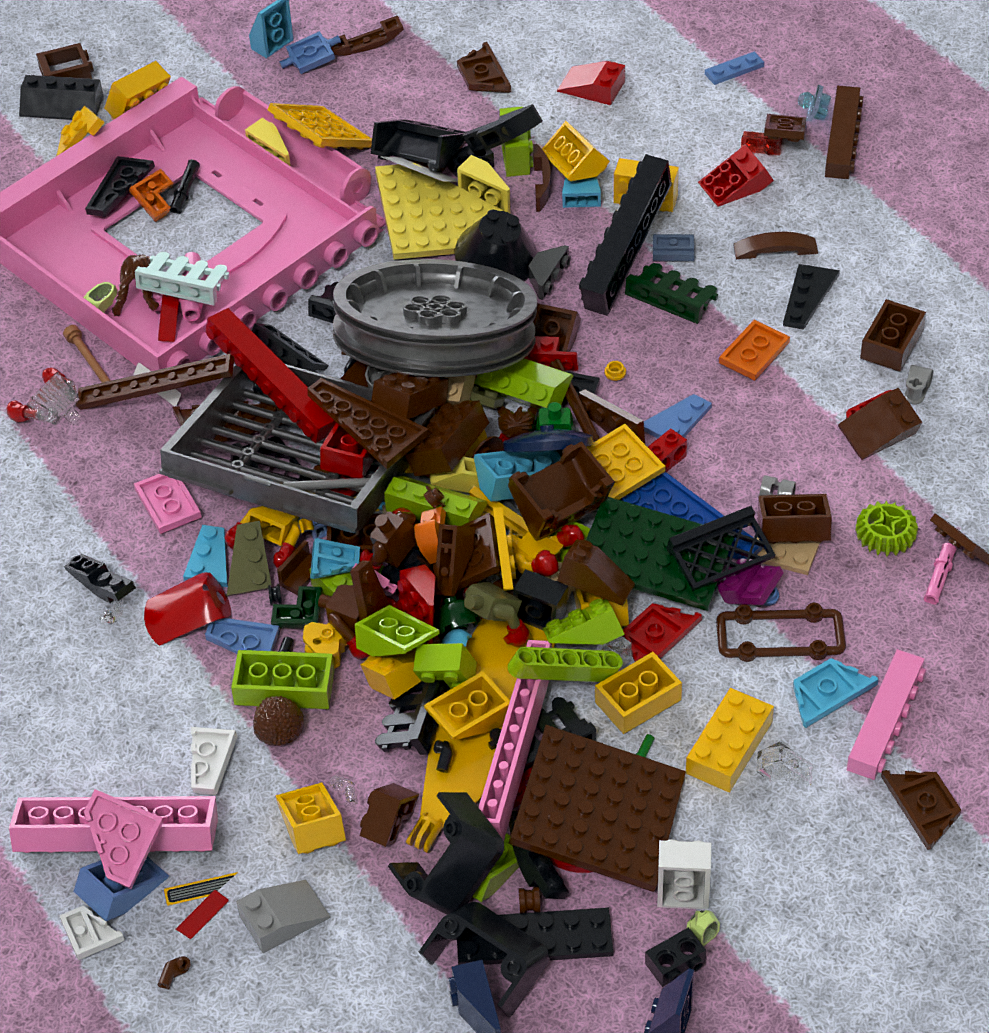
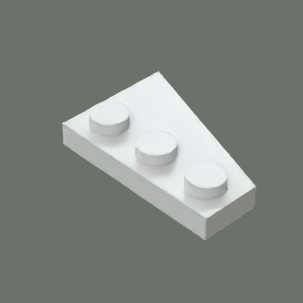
[191,727,238,795]

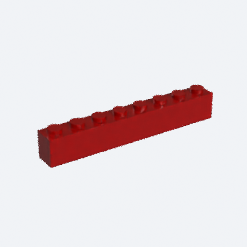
[205,308,336,444]

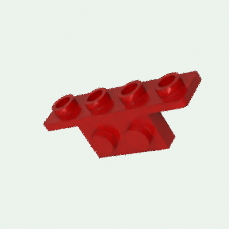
[524,336,579,371]

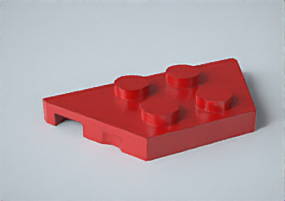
[622,603,702,662]

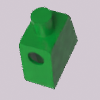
[534,402,576,431]

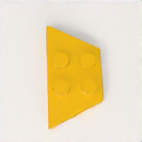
[493,507,516,591]

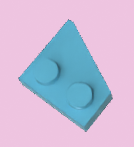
[310,538,360,579]

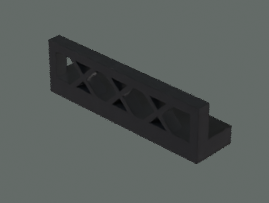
[252,323,329,372]

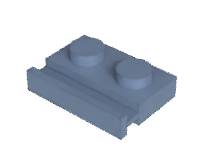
[653,234,694,261]

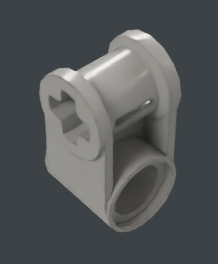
[905,365,933,405]

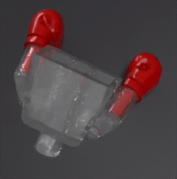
[6,367,82,426]

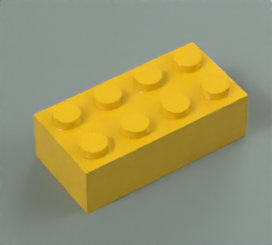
[686,688,774,793]

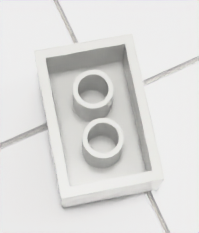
[657,839,711,909]

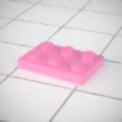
[134,474,202,534]

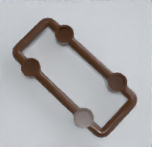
[716,602,846,662]

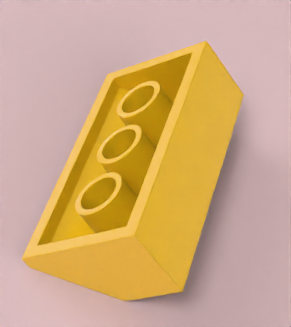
[542,121,610,181]

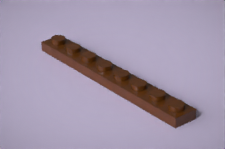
[76,354,234,410]

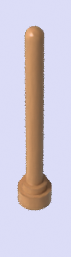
[63,325,111,383]

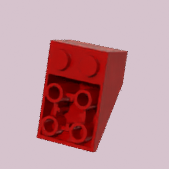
[698,144,774,207]
[397,565,435,644]

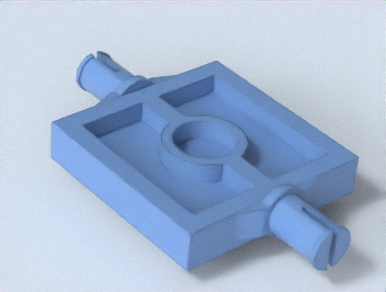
[279,31,341,74]

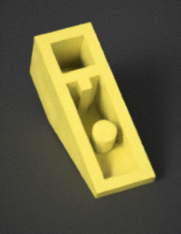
[245,118,291,166]

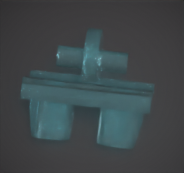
[798,85,831,121]

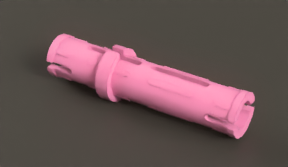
[924,543,957,605]

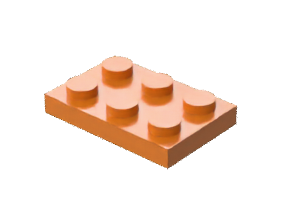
[719,320,790,381]

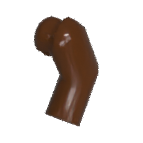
[157,956,191,989]

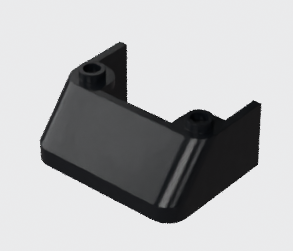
[388,792,504,915]
[419,902,550,1018]

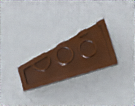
[579,389,645,444]

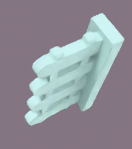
[135,252,230,306]

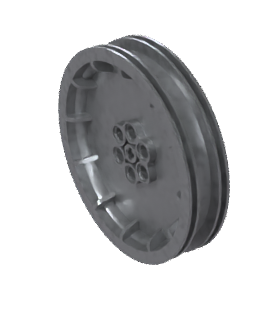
[333,259,537,377]

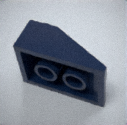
[448,960,501,1033]
[644,968,694,1033]

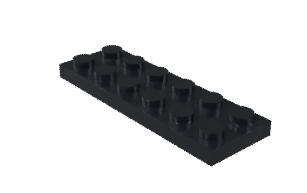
[457,907,613,965]

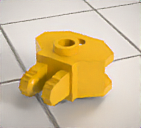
[303,622,347,669]

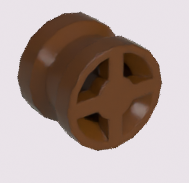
[518,887,540,913]

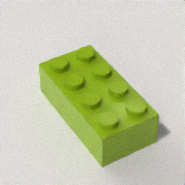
[231,650,335,709]

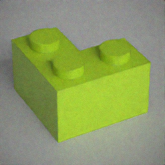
[413,643,477,689]

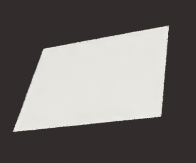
[382,157,458,182]

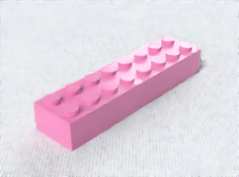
[9,796,218,853]

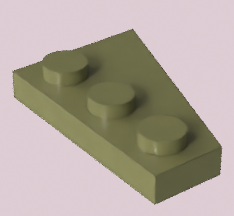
[227,521,272,597]

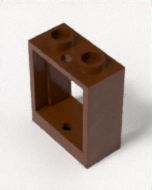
[36,43,94,79]

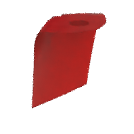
[144,572,231,646]

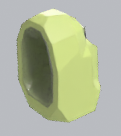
[83,282,117,313]
[687,910,720,946]

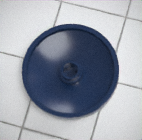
[503,425,593,452]

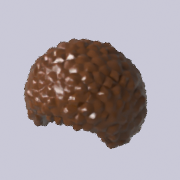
[253,696,304,746]

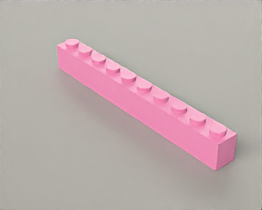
[478,640,553,841]

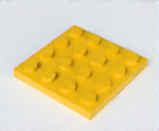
[267,103,372,149]

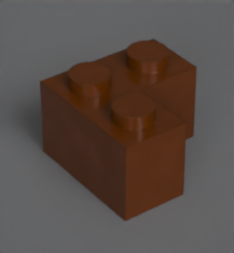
[359,783,419,847]

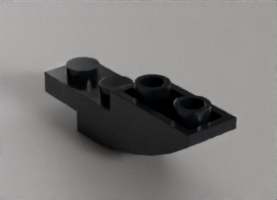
[463,104,543,153]
[64,554,136,603]
[509,811,569,899]

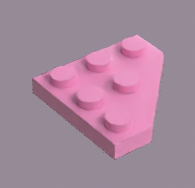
[84,789,164,889]

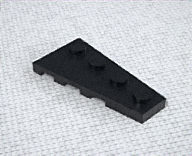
[85,156,155,217]

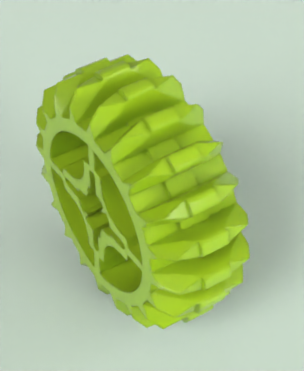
[855,500,918,556]

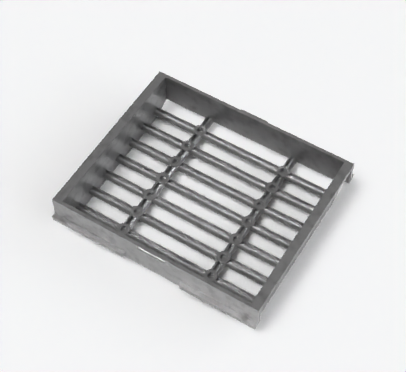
[159,364,435,533]

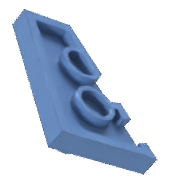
[644,394,712,438]

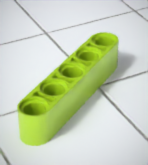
[507,647,623,682]

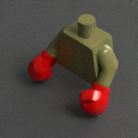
[464,582,530,647]

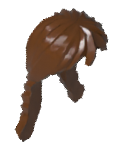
[112,254,159,316]
[493,406,539,438]

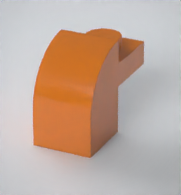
[414,507,446,564]

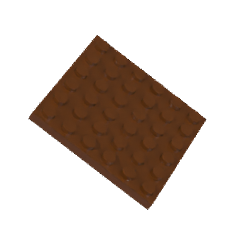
[508,725,686,892]

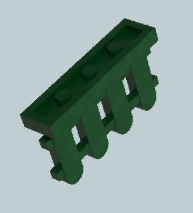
[625,263,718,324]

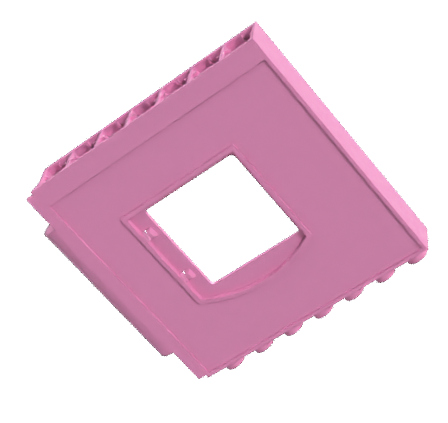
[0,76,386,371]

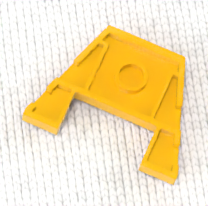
[56,106,104,156]

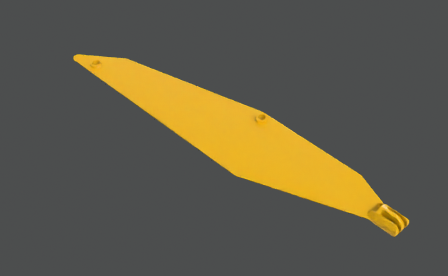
[406,556,561,853]

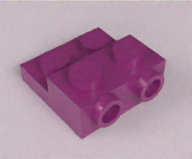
[718,559,784,605]

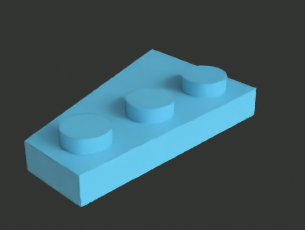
[183,525,228,587]

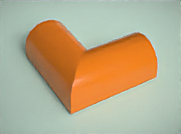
[129,169,174,222]

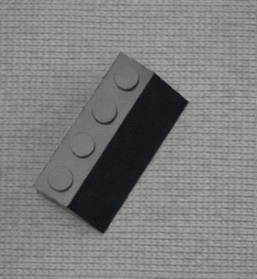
[19,75,103,120]

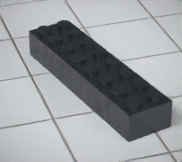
[579,154,672,316]

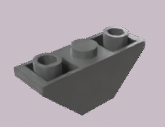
[529,245,571,300]

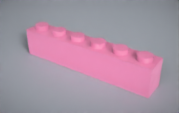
[847,649,926,780]

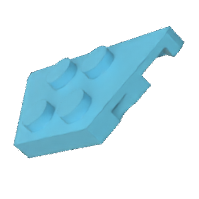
[793,658,879,728]

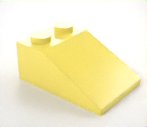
[457,155,510,213]

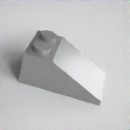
[236,880,330,953]

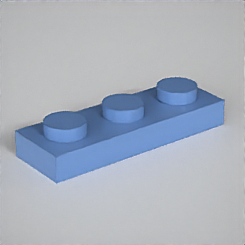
[705,51,764,85]

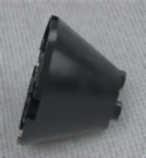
[455,209,537,282]

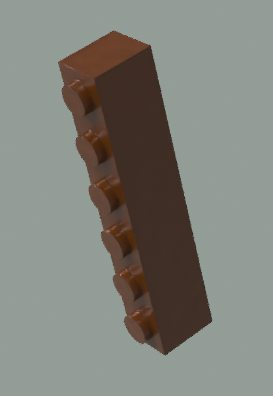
[825,85,864,179]

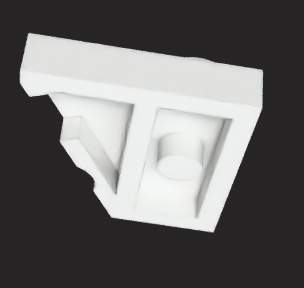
[59,906,125,960]

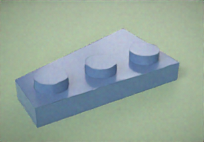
[205,618,280,654]

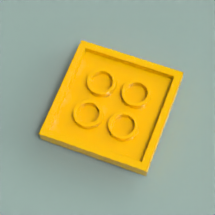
[587,424,665,500]

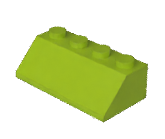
[474,359,573,409]
[384,476,487,526]

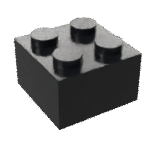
[513,569,568,630]

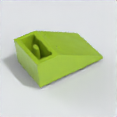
[543,598,625,645]

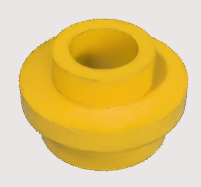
[604,361,626,381]

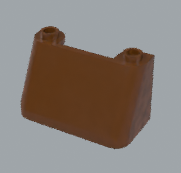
[508,441,615,541]

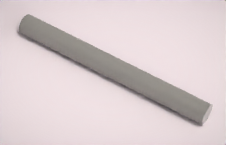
[283,478,370,490]

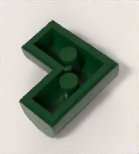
[271,586,322,629]

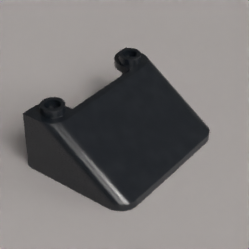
[370,119,465,171]

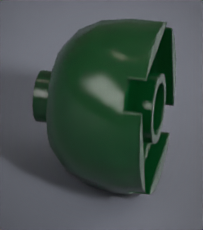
[434,596,482,637]

